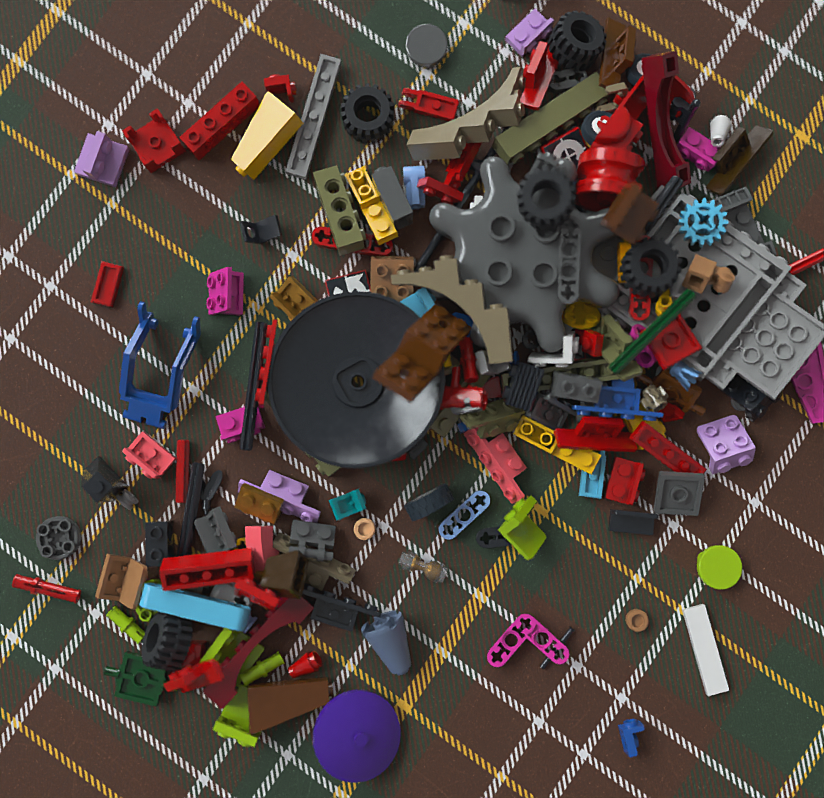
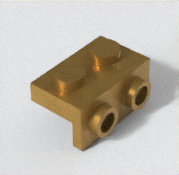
[269,275,318,321]
[234,483,284,524]

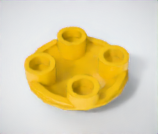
[562,301,601,329]

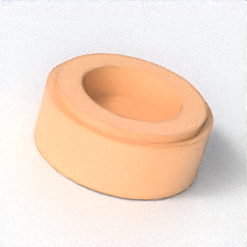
[354,518,376,540]

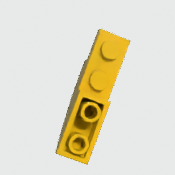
[345,166,399,245]
[513,415,601,475]

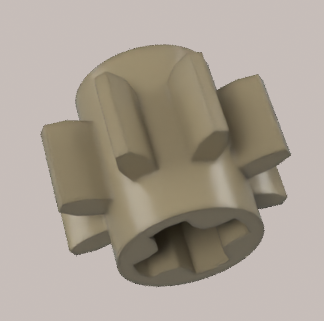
[640,385,669,412]

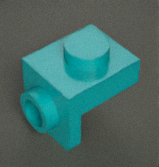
[329,489,366,521]

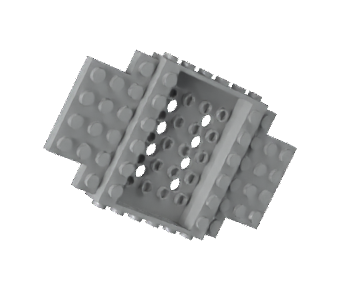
[586,185,824,400]

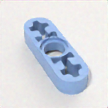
[439,491,490,539]

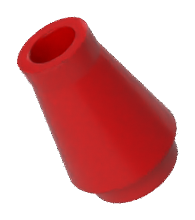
[288,651,322,679]

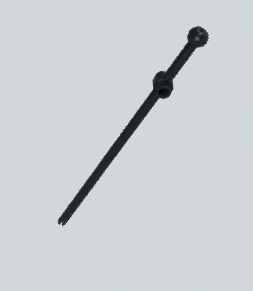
[414,126,512,272]

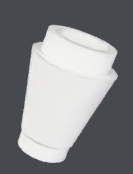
[710,115,732,147]

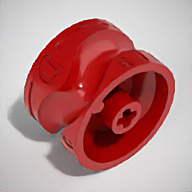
[575,147,645,212]

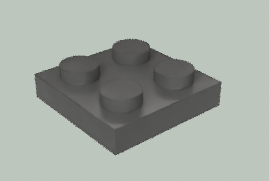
[653,471,705,516]

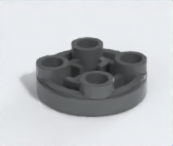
[406,24,447,69]
[36,516,81,560]

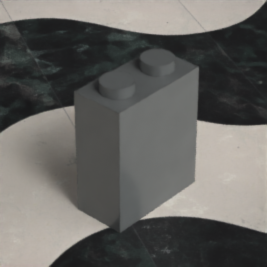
[371,166,413,231]

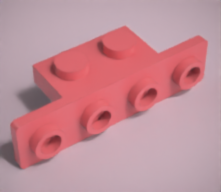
[464,427,527,504]

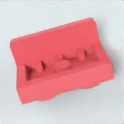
[122,431,176,479]

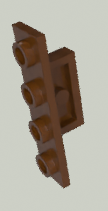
[599,17,637,94]

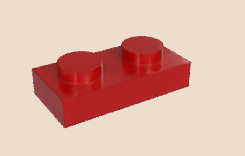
[417,176,464,205]

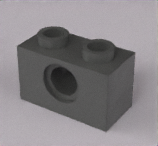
[550,370,602,403]

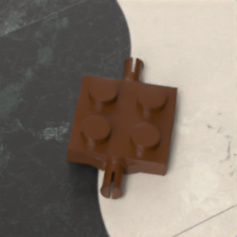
[636,369,706,416]

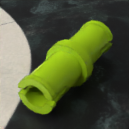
[106,605,145,645]
[239,652,285,686]

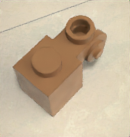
[681,254,735,294]

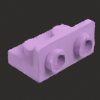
[505,9,554,57]

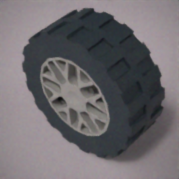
[404,483,454,522]

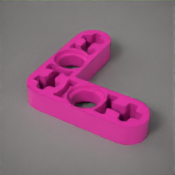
[487,613,569,667]

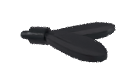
[200,470,223,515]

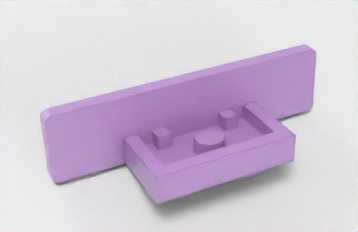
[238,470,321,523]

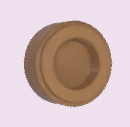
[625,609,649,632]

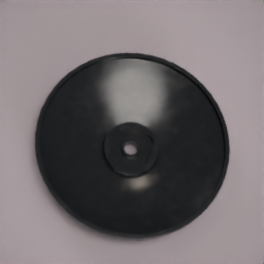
[268,291,445,469]

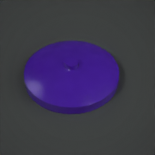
[313,690,401,783]

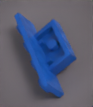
[572,386,664,421]

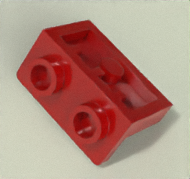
[603,457,645,506]

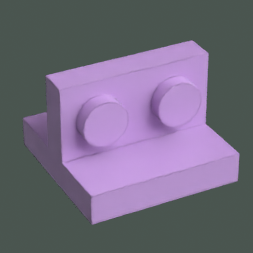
[74,131,130,187]

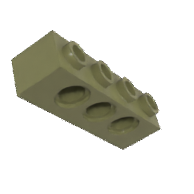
[313,165,366,256]

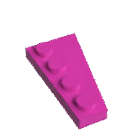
[791,342,824,424]

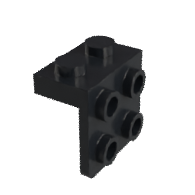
[720,373,783,422]

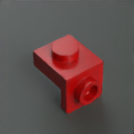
[264,74,297,103]

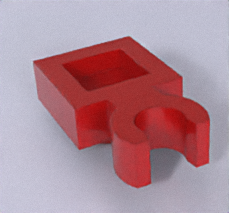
[575,329,604,357]

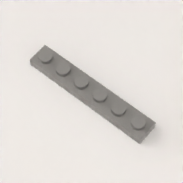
[285,54,341,180]

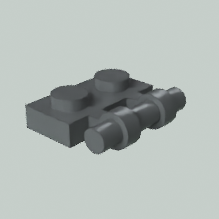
[288,520,336,562]

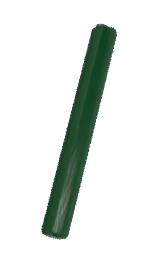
[609,288,697,375]

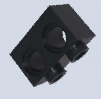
[145,520,174,567]

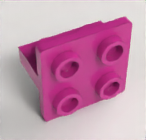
[206,267,244,316]

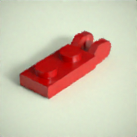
[398,88,460,121]

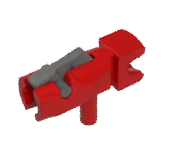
[440,367,488,415]

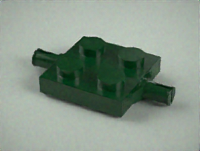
[103,651,178,706]

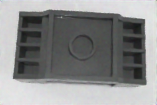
[707,187,777,276]

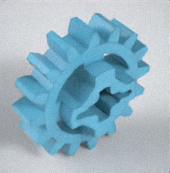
[678,198,728,248]

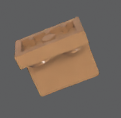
[370,256,414,302]

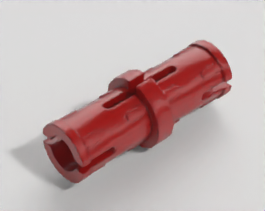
[459,337,479,383]

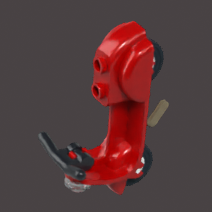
[581,53,701,151]

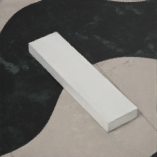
[682,604,729,696]

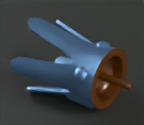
[669,361,703,391]

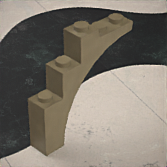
[407,67,526,161]
[391,255,514,364]

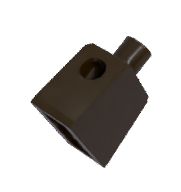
[254,550,309,599]

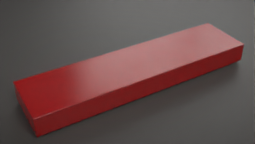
[629,420,707,474]

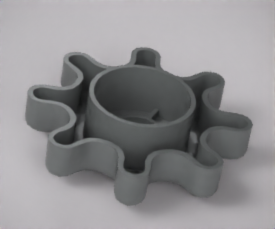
[426,156,619,353]

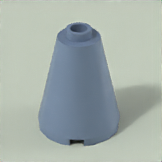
[361,610,411,675]

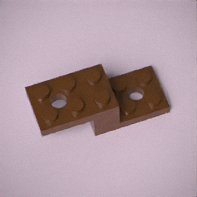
[600,183,659,244]
[372,304,472,403]

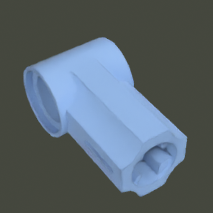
[403,166,425,209]

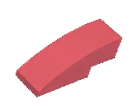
[245,525,279,591]

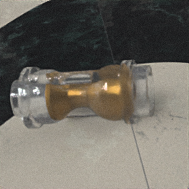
[398,549,448,583]

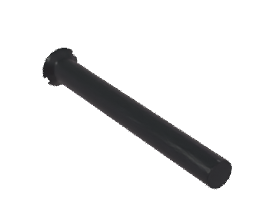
[540,626,575,669]

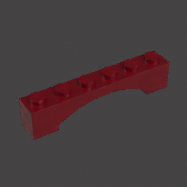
[641,51,691,189]
[202,595,314,710]

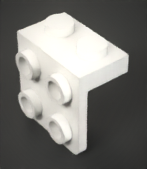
[528,331,579,367]

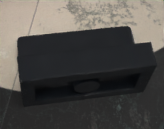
[608,509,659,535]

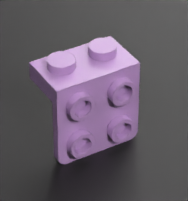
[697,415,756,475]

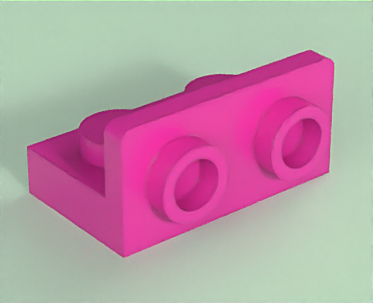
[677,127,721,172]
[215,406,265,443]

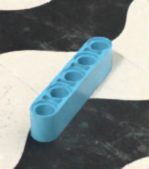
[140,583,251,631]

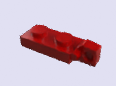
[444,142,482,190]

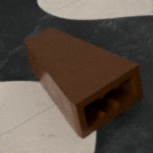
[247,677,333,734]

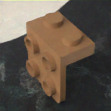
[95,554,148,610]

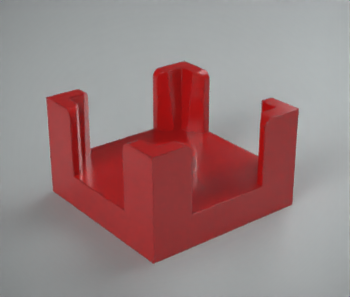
[122,108,186,173]

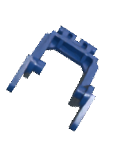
[119,301,201,429]

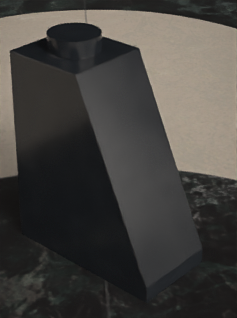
[81,456,129,503]

